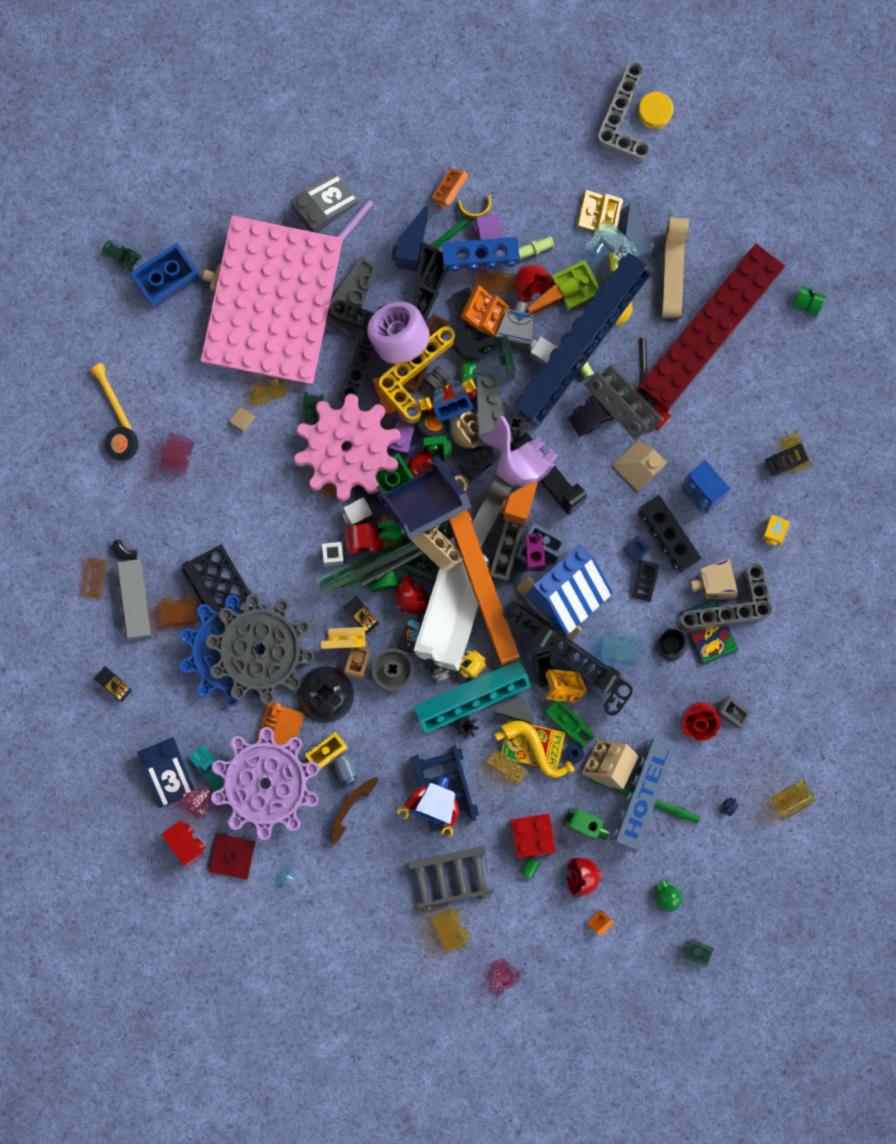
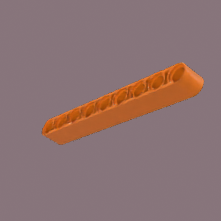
[448,510,520,667]

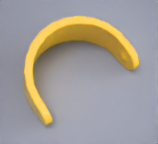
[458,195,491,220]

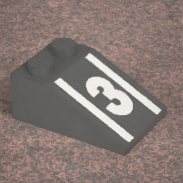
[290,173,358,233]

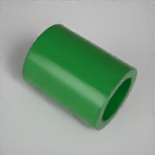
[520,858,540,879]

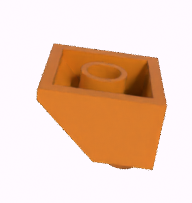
[501,481,538,526]

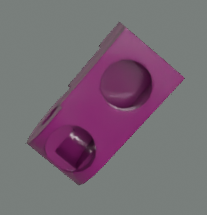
[525,533,545,572]

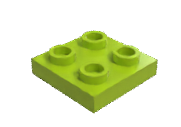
[552,260,599,310]

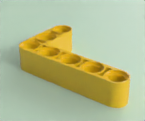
[379,327,455,424]

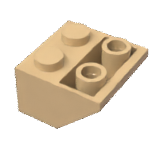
[582,740,639,789]

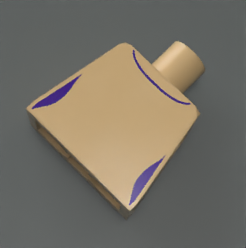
[691,559,738,600]

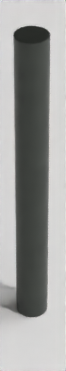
[639,338,648,401]

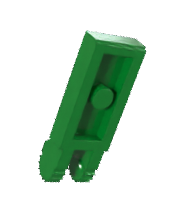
[545,701,596,749]

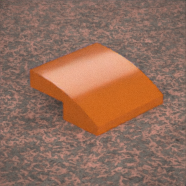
[461,285,509,337]

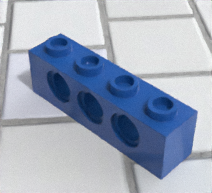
[442,237,520,272]

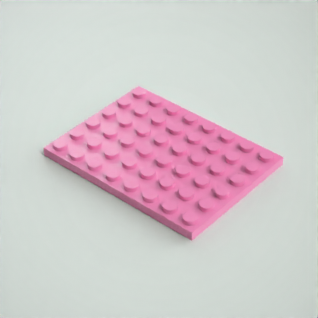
[201,215,343,385]

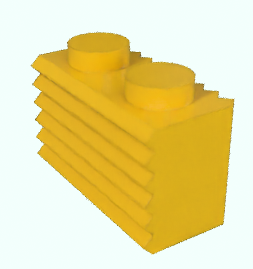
[305,732,347,770]

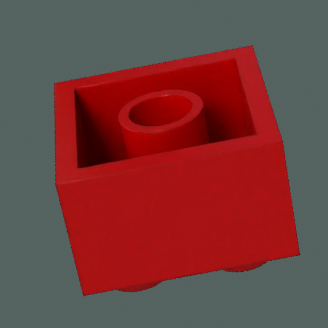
[510,813,556,859]
[161,820,206,868]

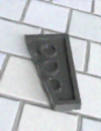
[326,256,377,339]
[474,375,513,447]

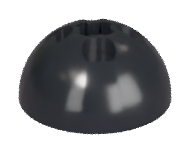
[297,666,354,723]

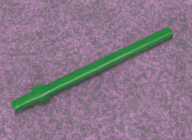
[589,778,700,824]

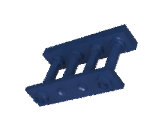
[411,745,479,833]

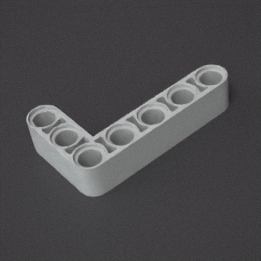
[597,62,650,163]

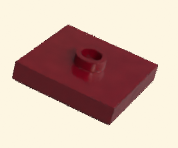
[209,834,256,880]

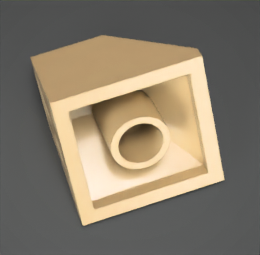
[612,440,667,492]

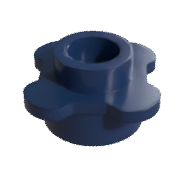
[720,797,739,816]

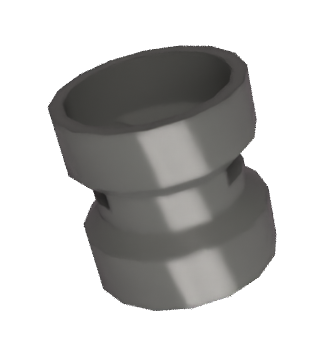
[424,366,451,391]

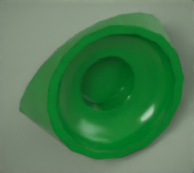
[369,571,398,592]

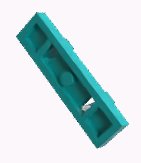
[188,745,233,812]

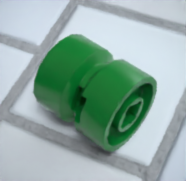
[792,285,826,317]

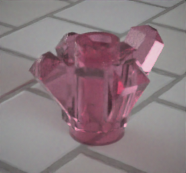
[178,786,213,819]
[491,958,520,995]

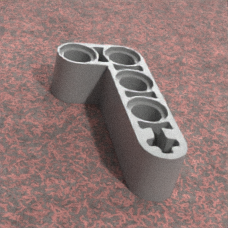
[472,477,514,548]

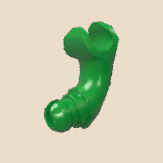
[460,360,476,384]

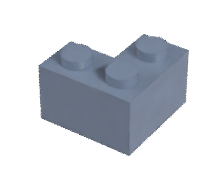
[515,523,567,566]

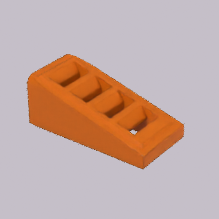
[527,284,563,315]

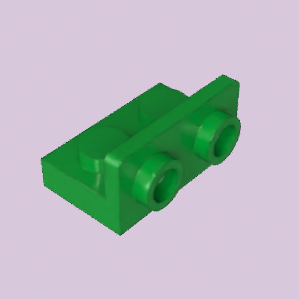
[423,436,451,462]

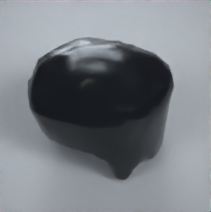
[655,629,687,661]

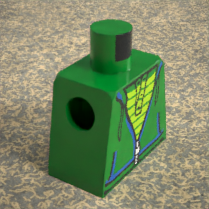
[562,808,610,840]

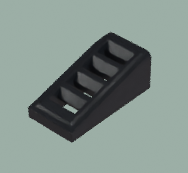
[765,443,809,477]
[632,559,660,602]

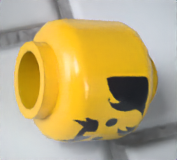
[458,650,486,679]

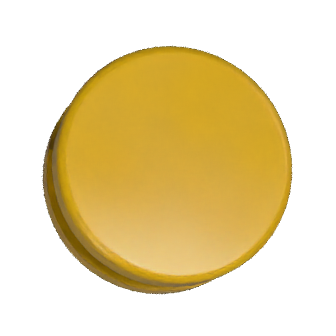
[638,92,673,129]

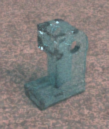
[585,221,638,262]

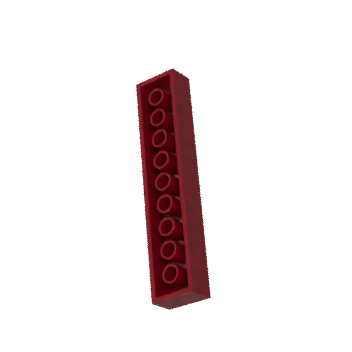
[638,243,785,412]

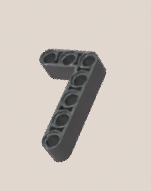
[677,564,772,632]

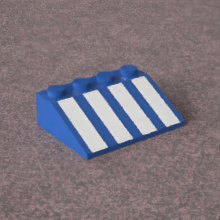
[525,544,613,637]

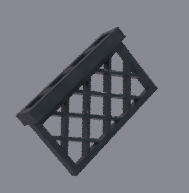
[181,544,251,612]

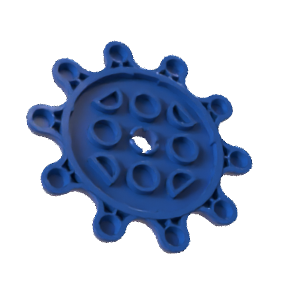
[179,595,267,706]

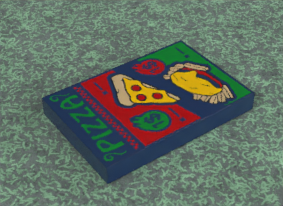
[680,599,738,665]

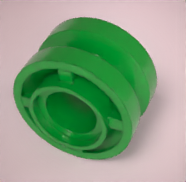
[378,520,406,542]

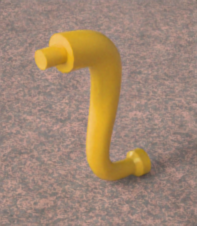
[494,720,575,778]

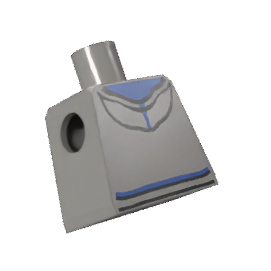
[496,302,533,348]

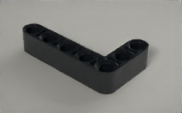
[328,300,375,402]
[511,432,587,515]

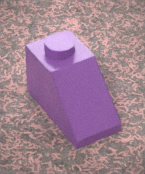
[389,416,415,457]

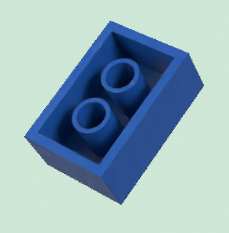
[130,242,200,309]
[682,460,730,514]

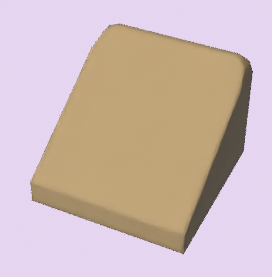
[229,407,255,433]

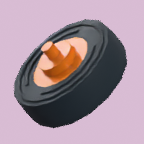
[415,410,450,438]
[105,427,139,461]

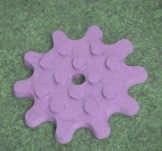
[211,727,319,840]

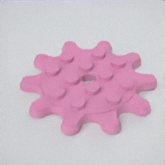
[294,394,401,502]

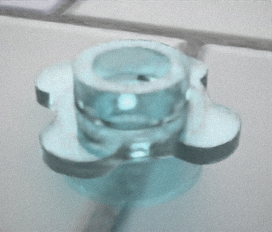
[278,868,295,887]

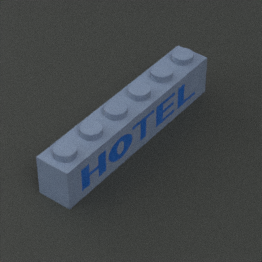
[612,735,677,854]

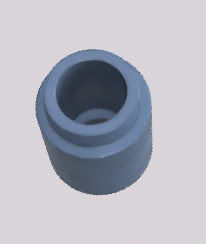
[333,755,359,785]

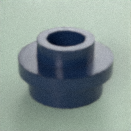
[565,744,584,763]

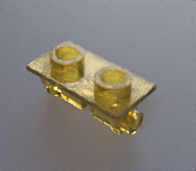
[248,378,289,406]
[486,749,528,785]

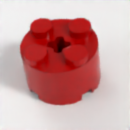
[343,523,383,555]

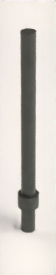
[359,531,454,587]

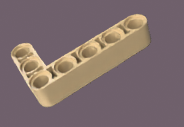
[662,217,689,319]
[411,475,468,571]

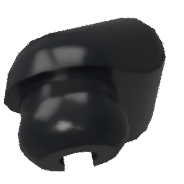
[111,539,137,560]

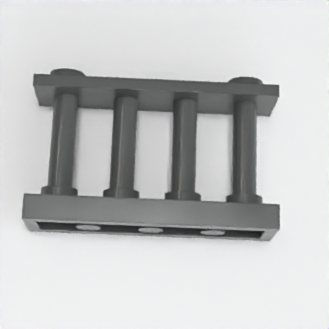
[584,364,664,441]
[408,846,494,912]

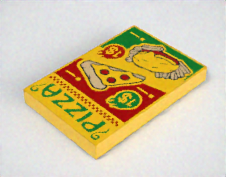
[500,720,565,770]

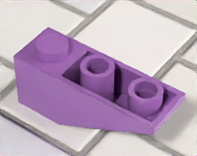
[473,214,502,276]

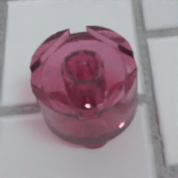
[159,432,195,475]

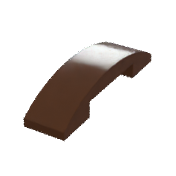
[332,777,379,845]

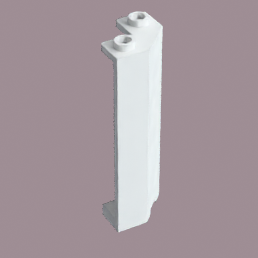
[414,543,492,671]

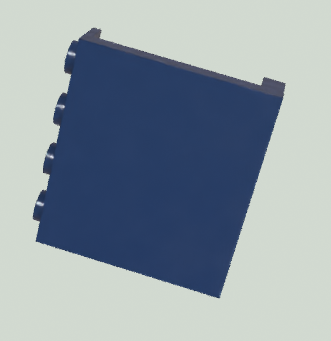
[376,455,472,539]

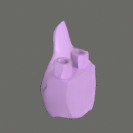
[480,416,558,488]

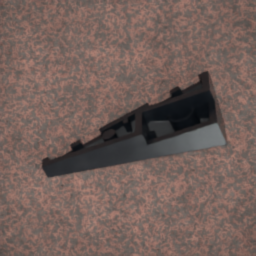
[413,242,448,321]

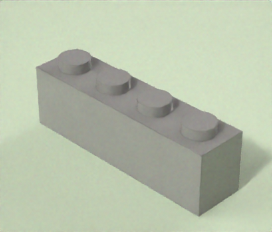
[115,559,152,640]

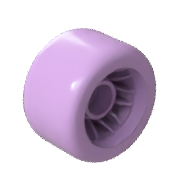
[367,302,430,364]

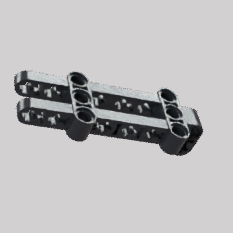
[503,603,633,716]

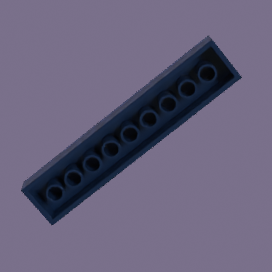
[514,252,651,427]

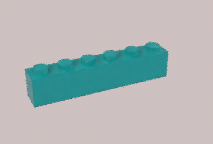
[413,660,531,734]

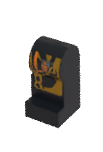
[343,596,379,634]
[94,666,132,702]

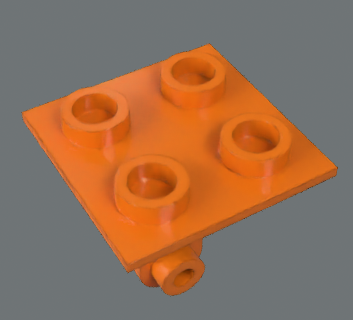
[256,703,305,745]

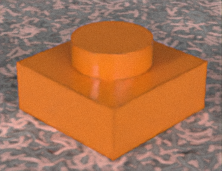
[587,910,614,937]

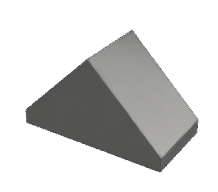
[717,695,751,729]
[495,696,534,725]

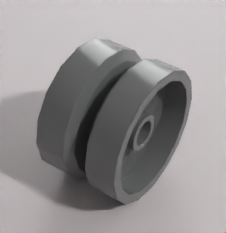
[371,648,414,694]

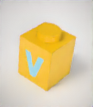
[762,515,790,546]

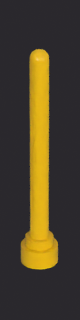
[90,363,139,446]

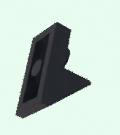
[532,651,556,688]

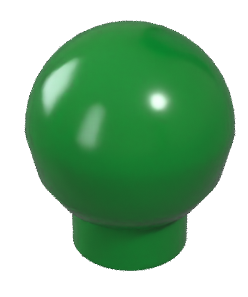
[654,879,683,912]

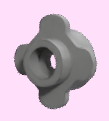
[431,666,450,682]

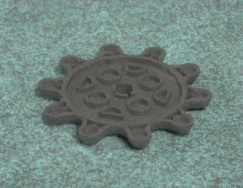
[205,594,314,704]

